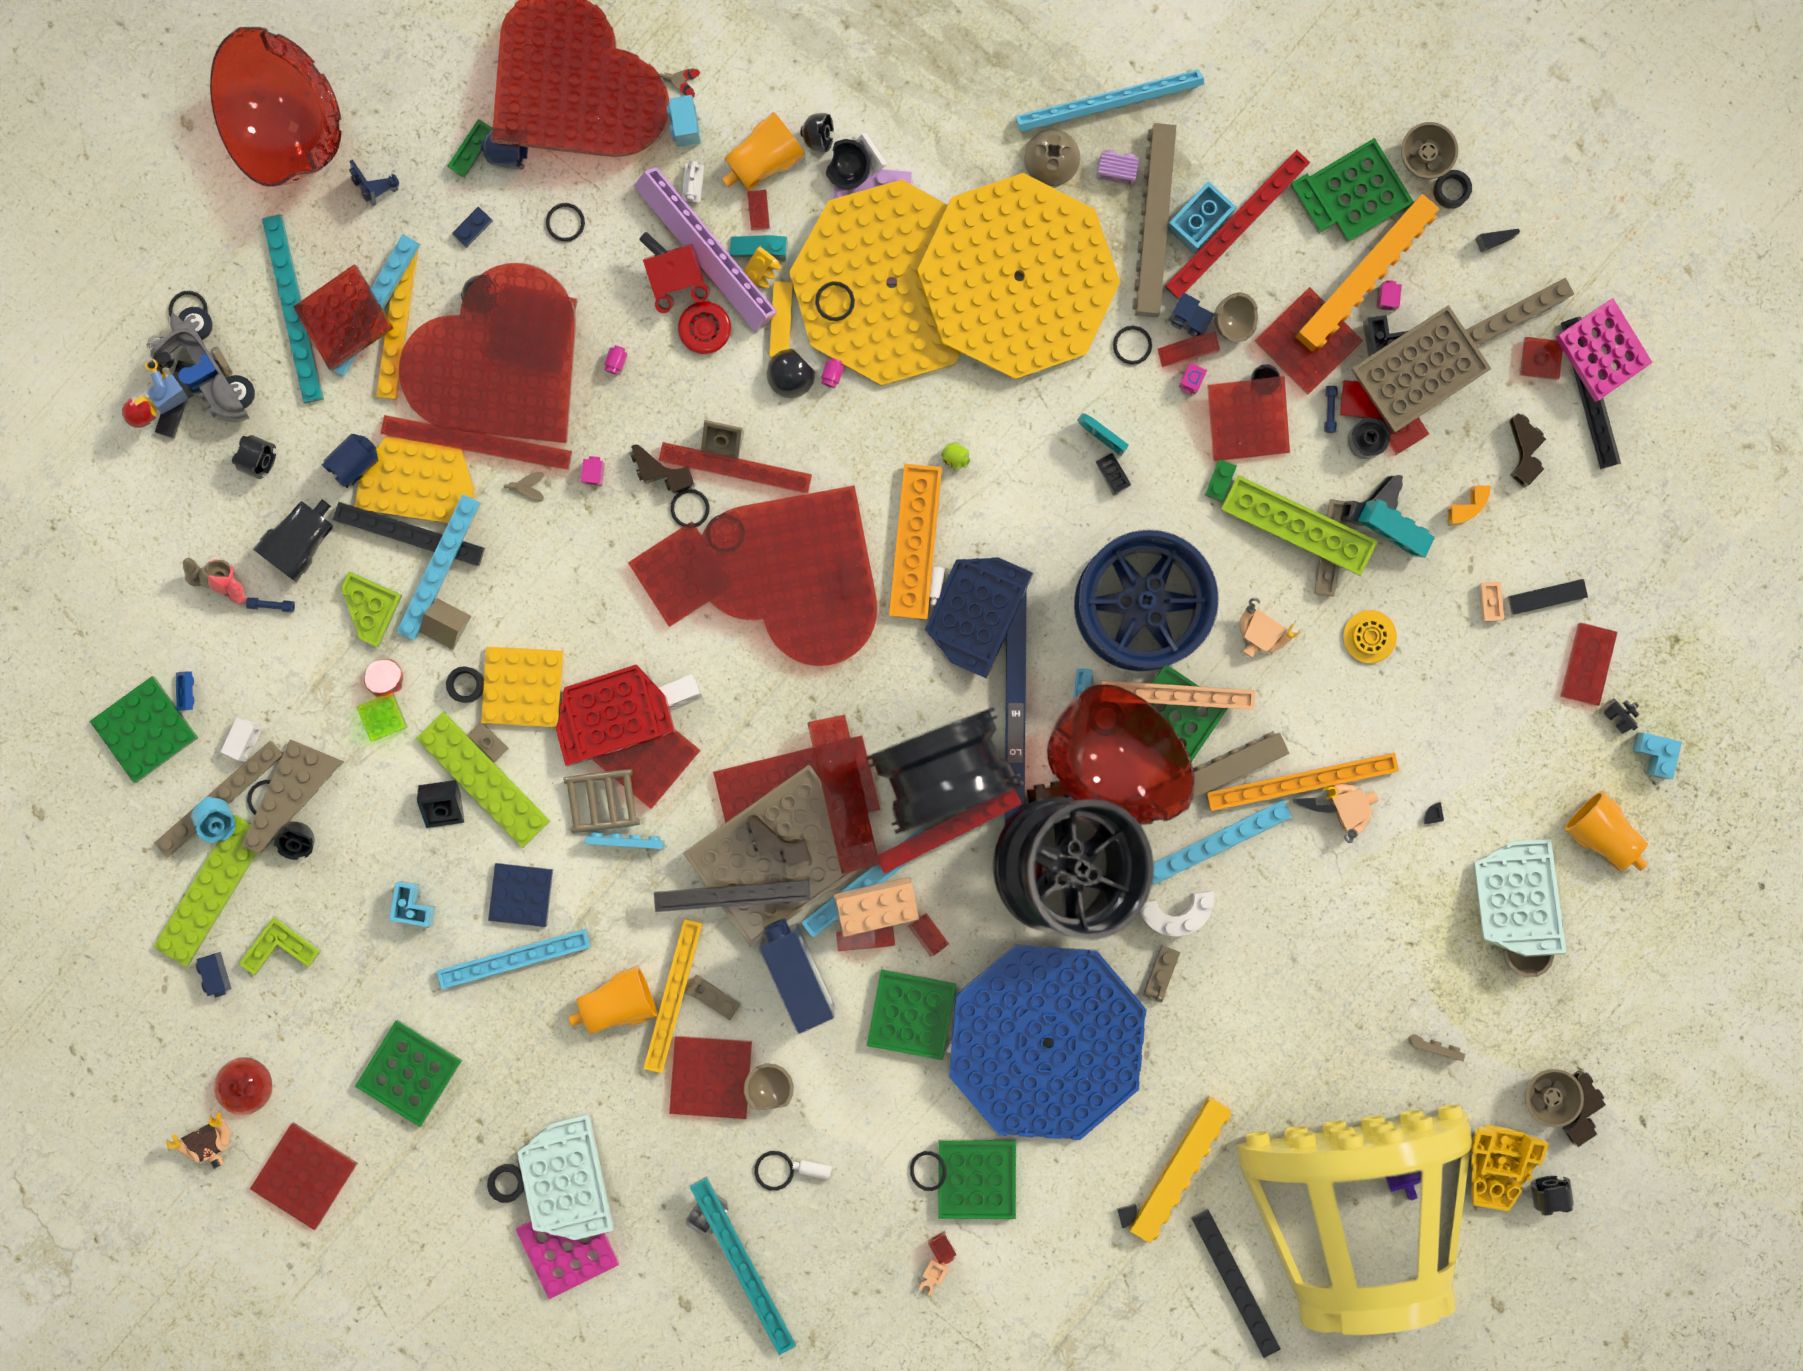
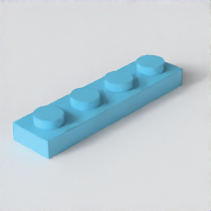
[585,832,665,849]

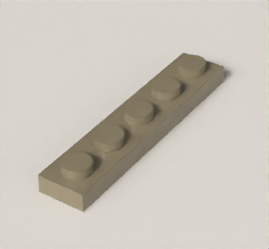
[1314,499,1346,597]

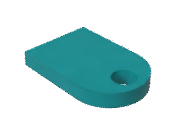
[1077,413,1129,456]

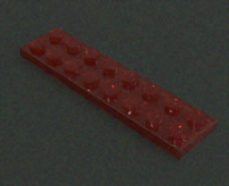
[807,715,880,874]

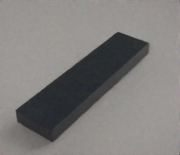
[155,360,194,439]
[1508,579,1588,615]

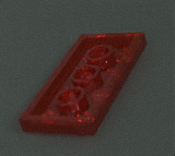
[1560,622,1618,706]

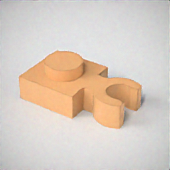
[919,1258,949,1296]

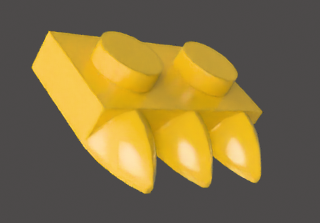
[744,247,781,288]

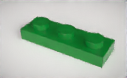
[447,119,494,178]
[1290,173,1337,233]

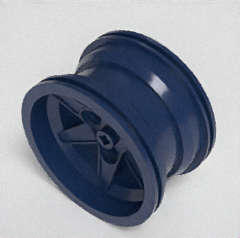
[1074,530,1219,672]

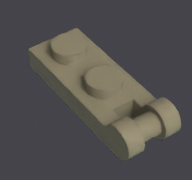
[1143,945,1181,1003]
[685,975,741,1020]
[1408,1034,1466,1062]

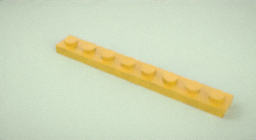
[376,250,418,400]
[643,918,703,1074]

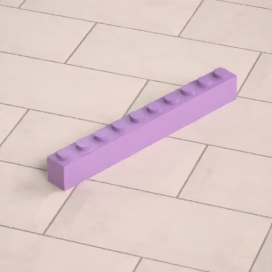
[634,167,777,331]

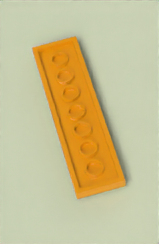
[889,464,942,620]

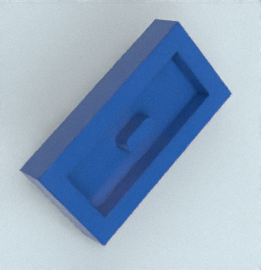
[176,671,194,711]

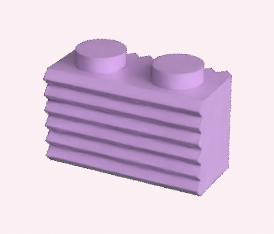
[1096,150,1139,185]

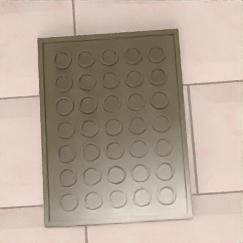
[683,763,876,946]

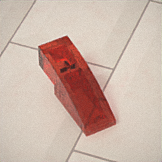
[1157,331,1220,367]

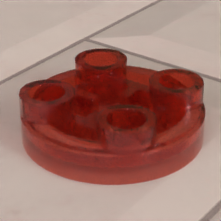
[364,659,403,697]

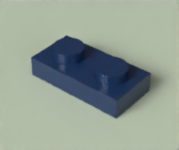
[452,206,493,248]

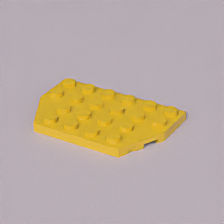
[355,436,475,524]

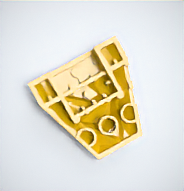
[1471,1124,1549,1211]

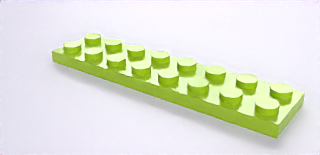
[1221,475,1378,576]
[416,711,551,848]
[153,815,258,967]

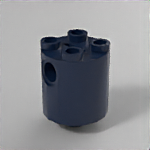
[321,433,379,488]

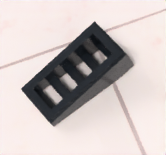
[1475,228,1520,252]
[1096,453,1131,495]

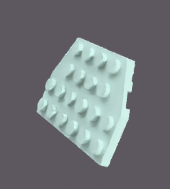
[1474,839,1566,957]
[517,1115,614,1240]

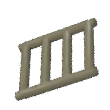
[563,769,640,833]

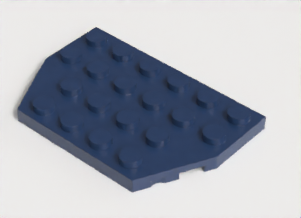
[925,557,1034,679]

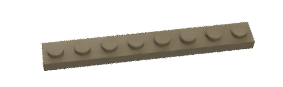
[154,741,283,857]

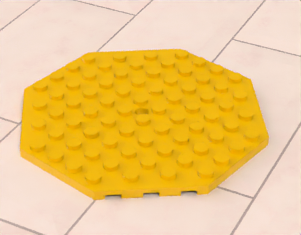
[917,173,1120,380]
[790,179,961,386]

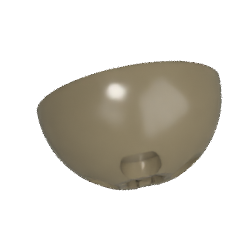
[1401,122,1458,179]
[1024,129,1080,186]
[1525,1069,1584,1127]

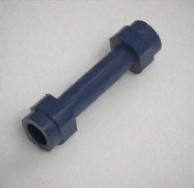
[1324,386,1338,433]
[246,597,295,613]

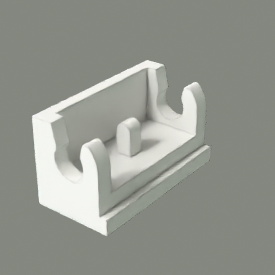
[659,674,703,710]
[221,717,263,762]

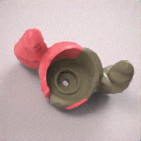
[183,558,246,605]

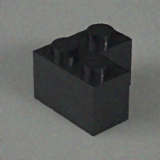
[1363,315,1408,357]

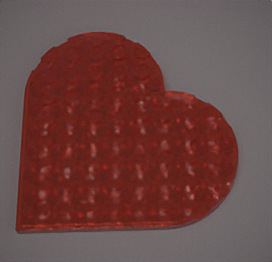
[491,0,669,157]
[399,263,576,443]
[695,485,877,666]

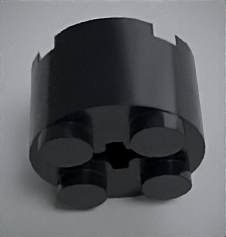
[1347,418,1391,459]
[232,435,276,479]
[1530,1176,1574,1216]

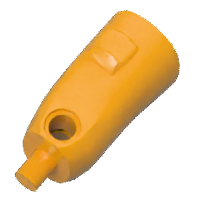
[721,112,806,191]
[1564,791,1648,872]
[569,965,657,1034]

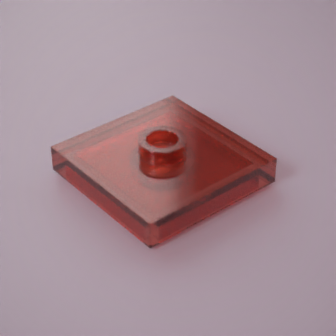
[1520,337,1563,380]
[1381,417,1429,455]

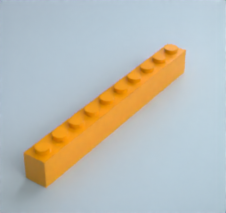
[1295,194,1439,352]

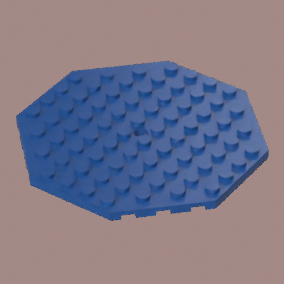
[949,944,1147,1140]

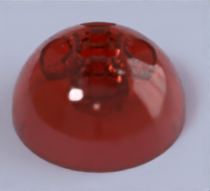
[214,1057,272,1115]

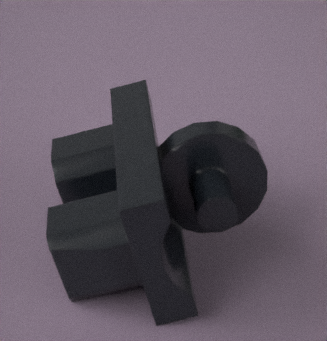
[1604,698,1640,734]

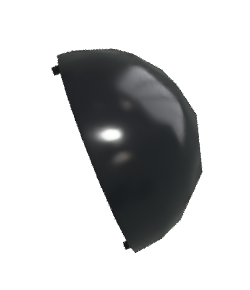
[826,139,872,190]
[766,349,816,398]

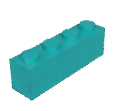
[1358,499,1435,558]

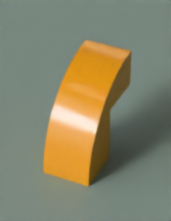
[1448,485,1491,526]

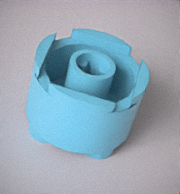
[191,797,236,843]

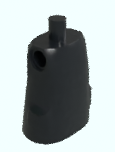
[253,499,334,583]

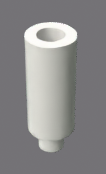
[929,567,945,606]
[792,1160,832,1180]

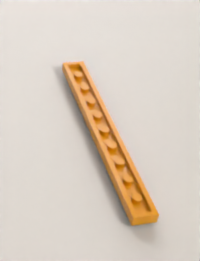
[1206,753,1399,811]

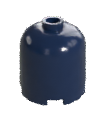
[481,129,528,170]

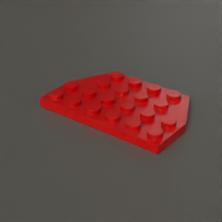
[556,664,676,767]

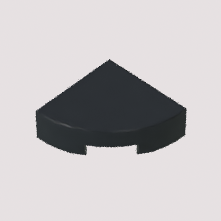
[1424,802,1444,824]
[1117,1204,1137,1229]

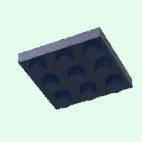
[488,863,553,927]

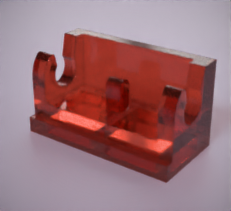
[908,913,949,957]

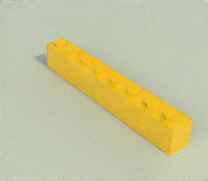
[1129,1096,1231,1244]

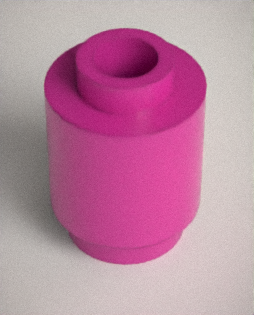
[604,345,628,375]
[821,358,844,388]

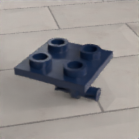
[349,159,399,206]

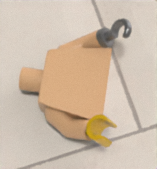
[1240,597,1300,658]
[1323,784,1378,843]

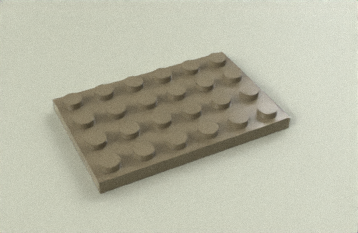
[1351,305,1491,433]

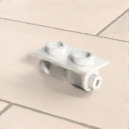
[682,161,704,203]

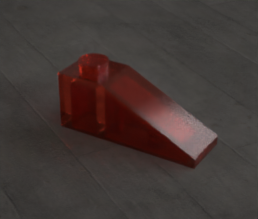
[836,926,895,951]

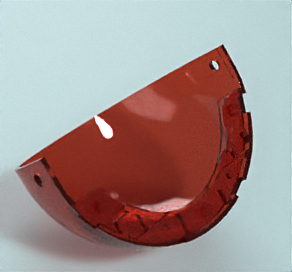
[210,27,342,187]
[1047,684,1195,825]

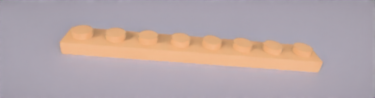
[1099,680,1256,710]

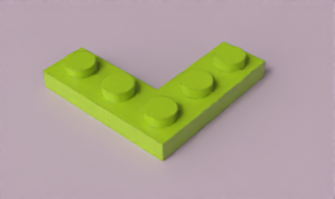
[239,917,321,975]

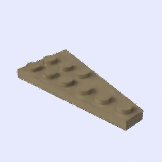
[241,739,344,853]

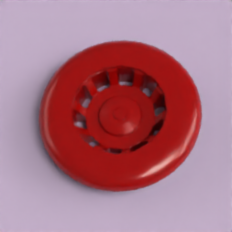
[678,301,731,354]

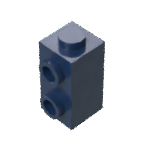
[196,952,232,998]

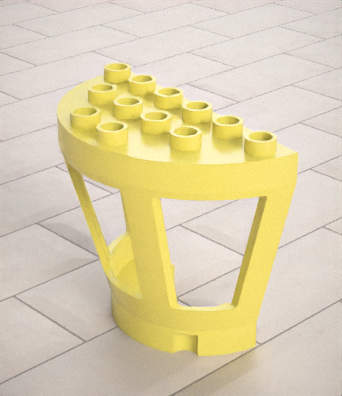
[1237,1105,1472,1335]

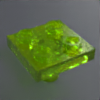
[356,692,407,742]

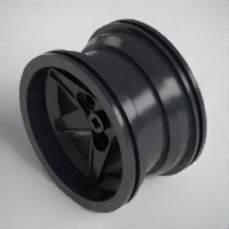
[866,707,1024,834]
[993,797,1154,940]

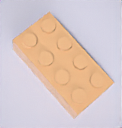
[833,877,919,937]

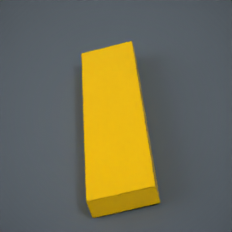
[769,281,793,358]

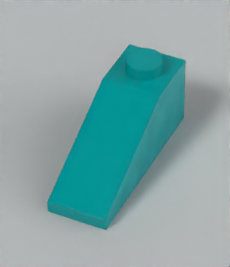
[729,235,788,261]

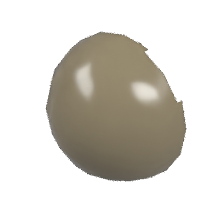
[1214,292,1258,342]
[1503,948,1554,977]
[744,1063,794,1110]

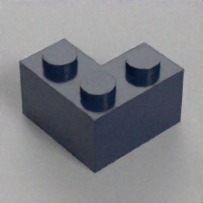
[1168,292,1214,338]

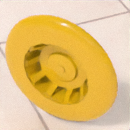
[1343,610,1397,663]

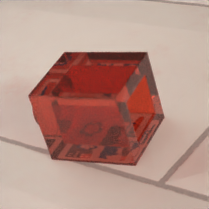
[928,1231,957,1264]

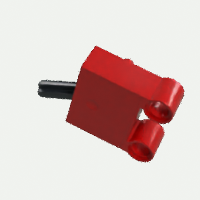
[639,232,710,313]

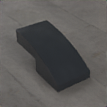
[1293,798,1335,813]

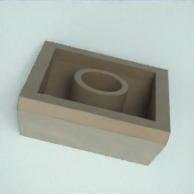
[701,420,744,460]
[419,598,471,650]

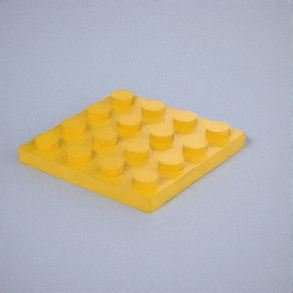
[481,647,564,727]

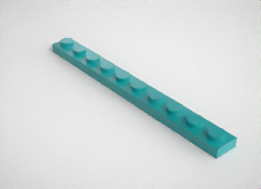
[262,214,324,403]
[689,1176,796,1355]

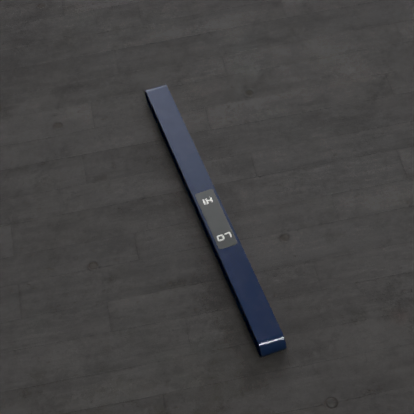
[1004,590,1027,826]

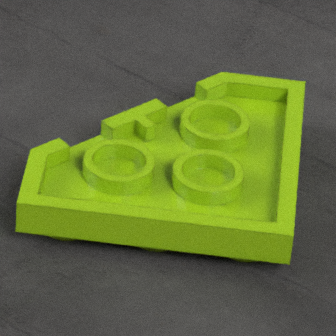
[341,571,402,647]

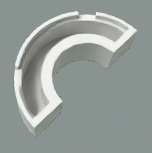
[1139,890,1214,936]

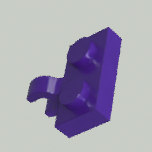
[1385,1170,1422,1201]

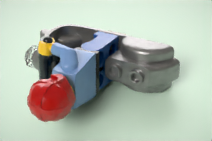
[122,307,255,428]

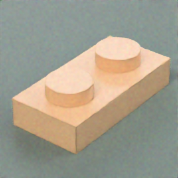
[1480,582,1504,622]

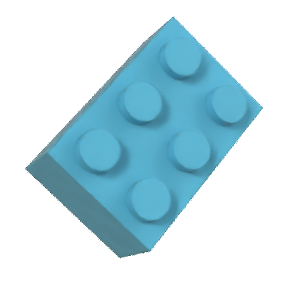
[1168,181,1236,254]

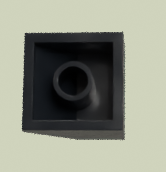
[417,780,464,828]

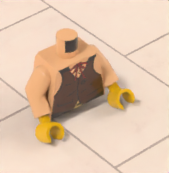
[166,1113,230,1169]

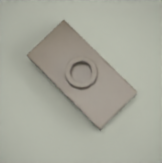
[467,722,509,762]

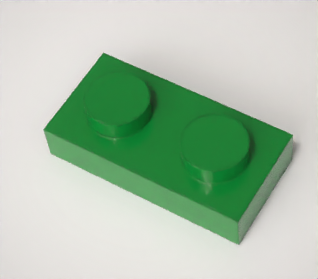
[1205,459,1237,502]

